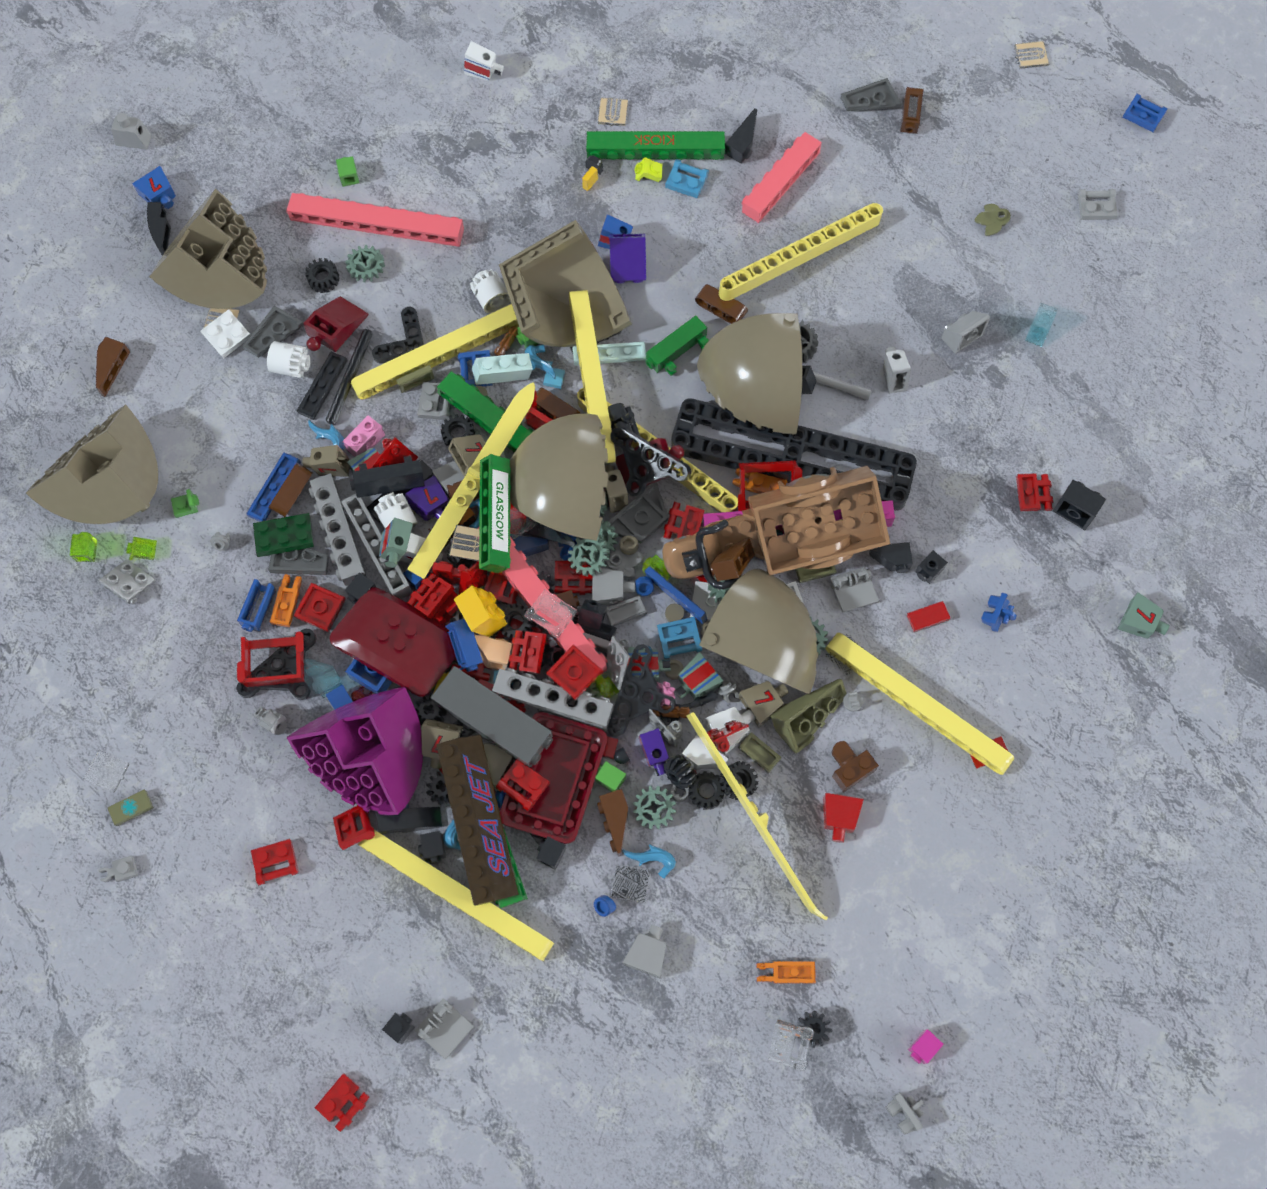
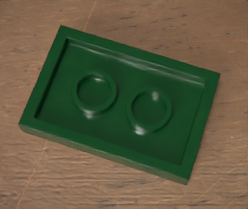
[253,513,314,557]

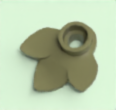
[975,204,1011,236]

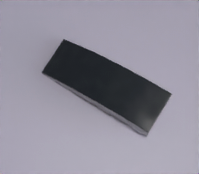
[147,202,171,256]
[377,807,442,835]

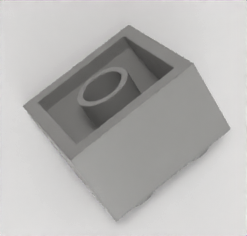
[941,311,990,354]

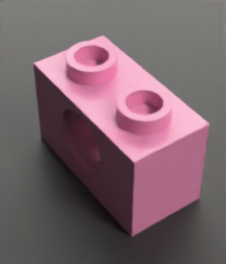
[343,415,385,457]

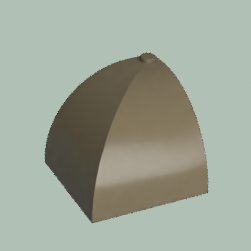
[499,220,632,347]

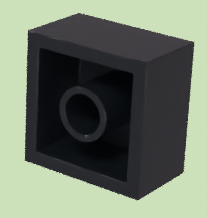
[1052,480,1106,531]

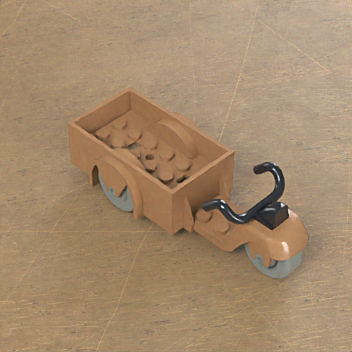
[662,466,890,590]

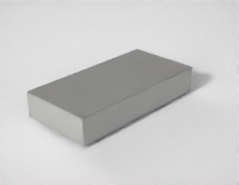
[606,595,647,626]

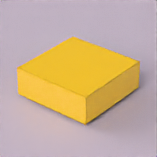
[582,166,598,191]

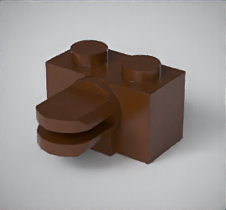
[831,741,879,793]

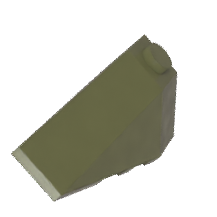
[770,678,847,754]

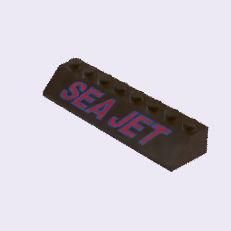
[436,735,519,906]

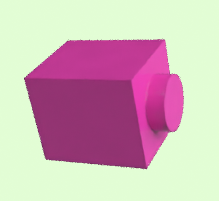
[908,1029,944,1064]

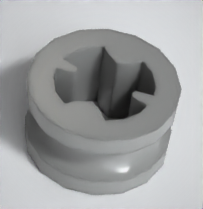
[671,785,689,802]

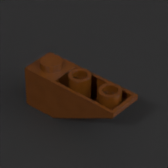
[597,789,629,857]

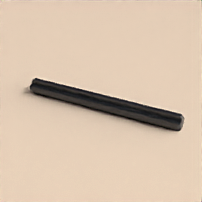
[326,329,373,425]

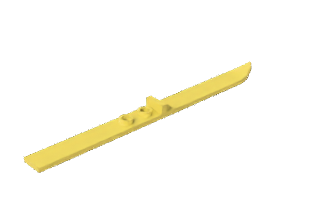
[407,382,535,579]
[687,712,828,920]

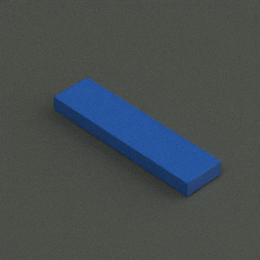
[246,452,301,522]
[645,567,708,624]

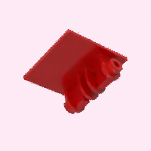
[371,437,418,468]
[707,720,749,752]

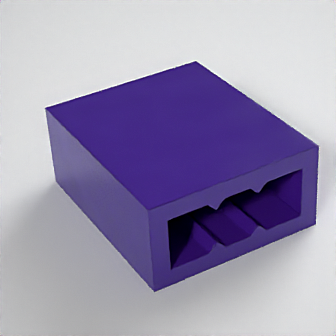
[609,233,646,283]

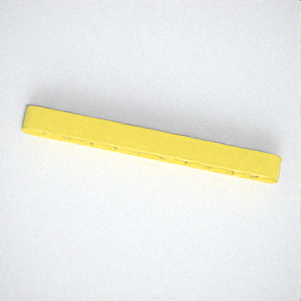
[719,203,883,301]
[569,290,616,463]
[351,304,519,400]
[577,388,738,513]
[825,632,1015,775]
[358,830,554,961]

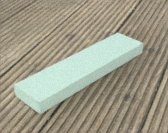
[572,342,646,366]

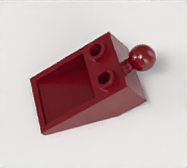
[303,296,369,352]
[615,438,684,491]

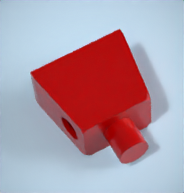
[823,793,864,843]

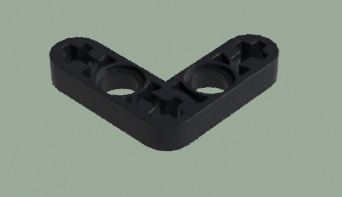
[372,307,424,364]

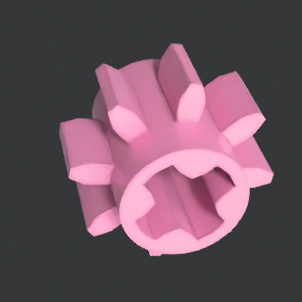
[651,681,675,706]

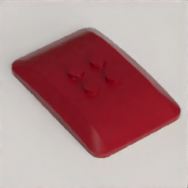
[330,587,456,697]
[500,712,607,844]

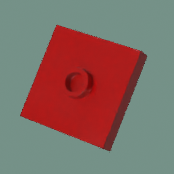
[293,583,346,632]
[546,644,603,700]

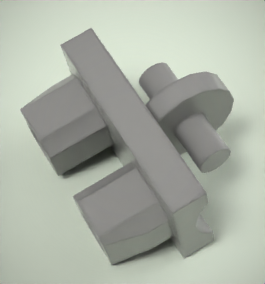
[253,706,287,735]
[885,1093,924,1135]

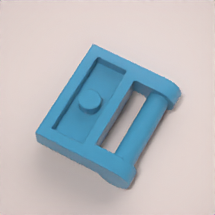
[665,159,709,199]
[657,617,702,659]

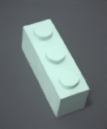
[472,353,533,385]

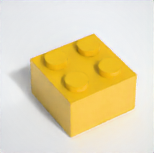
[454,586,507,637]

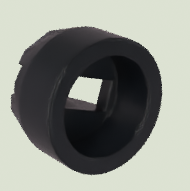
[614,747,630,764]

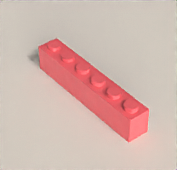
[742,132,822,223]

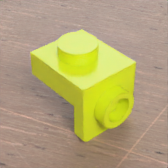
[634,158,663,182]

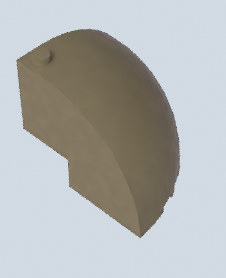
[149,188,267,309]
[697,313,802,434]
[26,404,158,524]
[510,414,608,541]
[699,569,818,695]

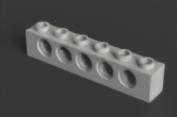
[308,473,367,586]
[341,494,412,599]
[492,667,614,729]

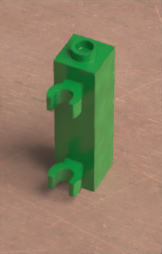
[645,315,709,376]

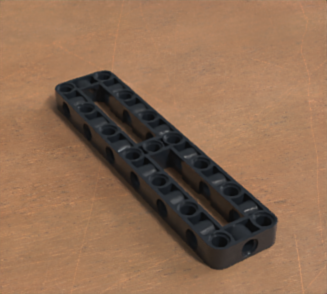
[671,398,917,511]

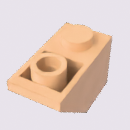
[474,634,512,670]

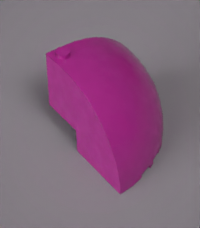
[286,687,423,815]

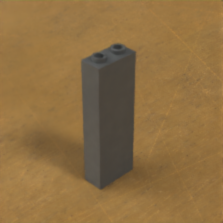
[431,666,553,768]

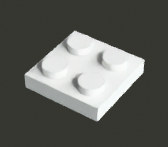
[201,309,251,359]

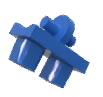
[981,593,1017,632]

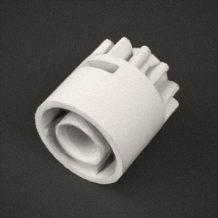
[470,269,511,314]
[267,341,311,378]
[374,492,418,529]

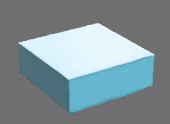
[543,368,566,389]

